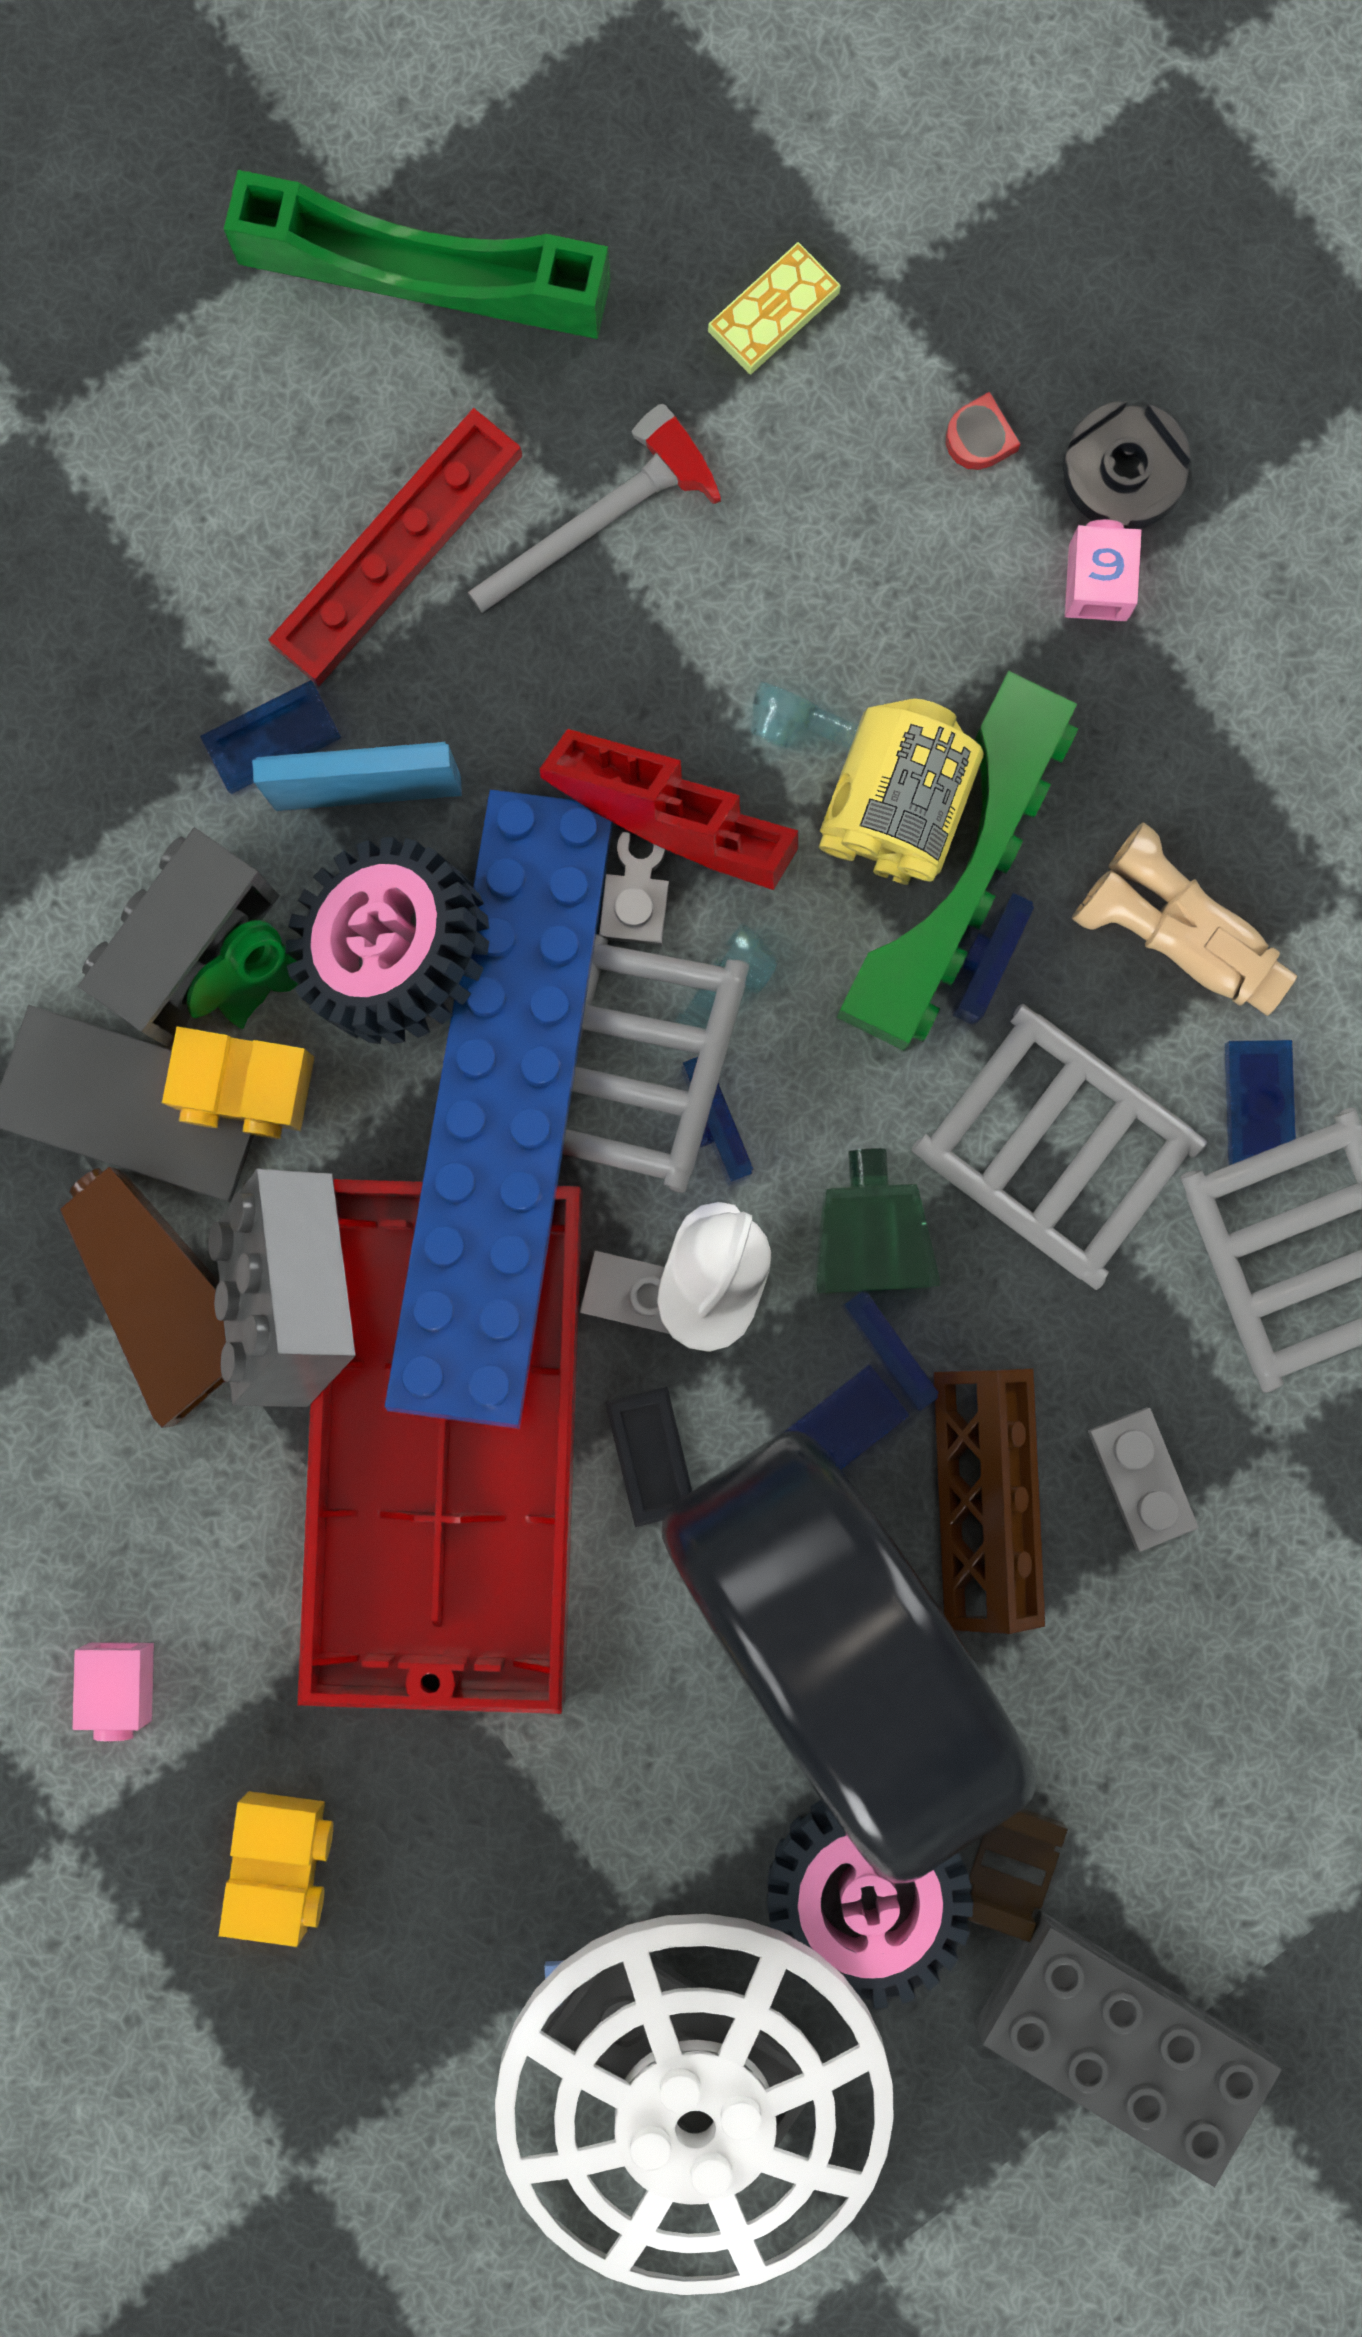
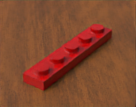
[268,408,522,686]

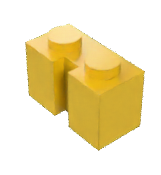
[162,1026,315,1139]
[219,1791,333,1947]

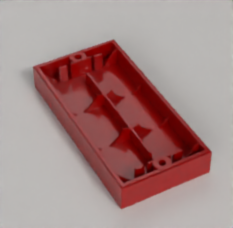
[297,1179,583,1714]

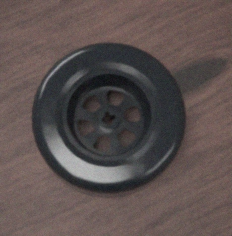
[662,1431,1037,1883]

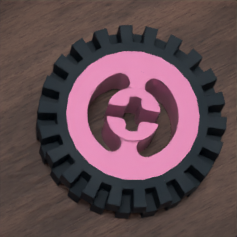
[285,837,489,1044]
[767,1800,973,2009]

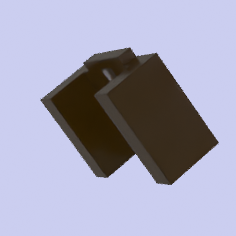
[967,1808,1068,1942]

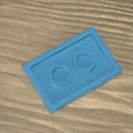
[252,742,462,811]

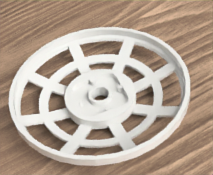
[495,1914,893,2295]

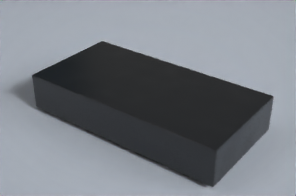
[605,1387,692,1527]

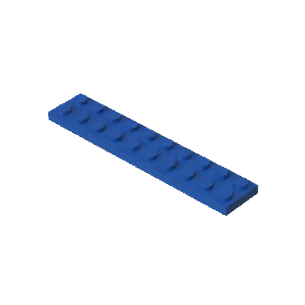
[385,789,613,1429]

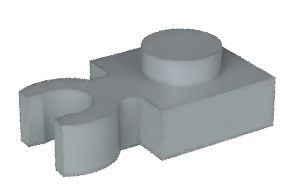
[599,832,669,946]

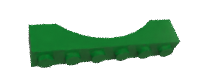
[224,170,611,339]
[836,671,1079,1051]

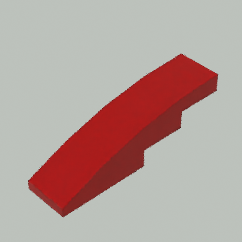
[539,729,799,890]

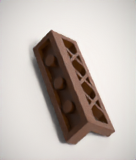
[934,1368,1045,1634]

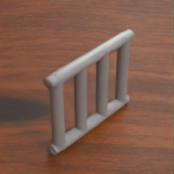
[562,934,750,1193]
[911,1004,1207,1290]
[1180,1107,1362,1393]

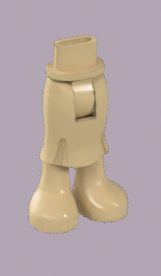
[1072,822,1297,1016]

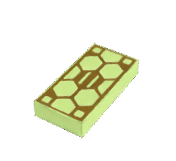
[708,242,841,375]

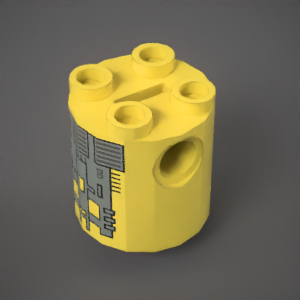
[819,699,984,885]

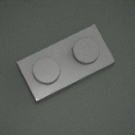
[1088,1407,1199,1552]

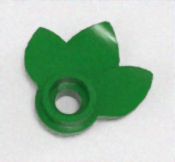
[187,920,298,1029]

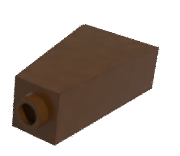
[60,1167,226,1428]

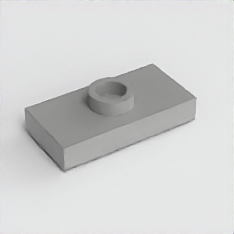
[580,1251,670,1334]

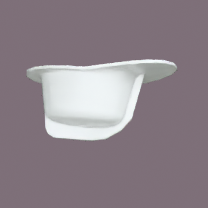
[657,1202,771,1352]

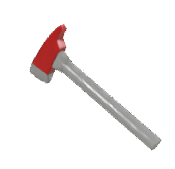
[468,404,721,613]

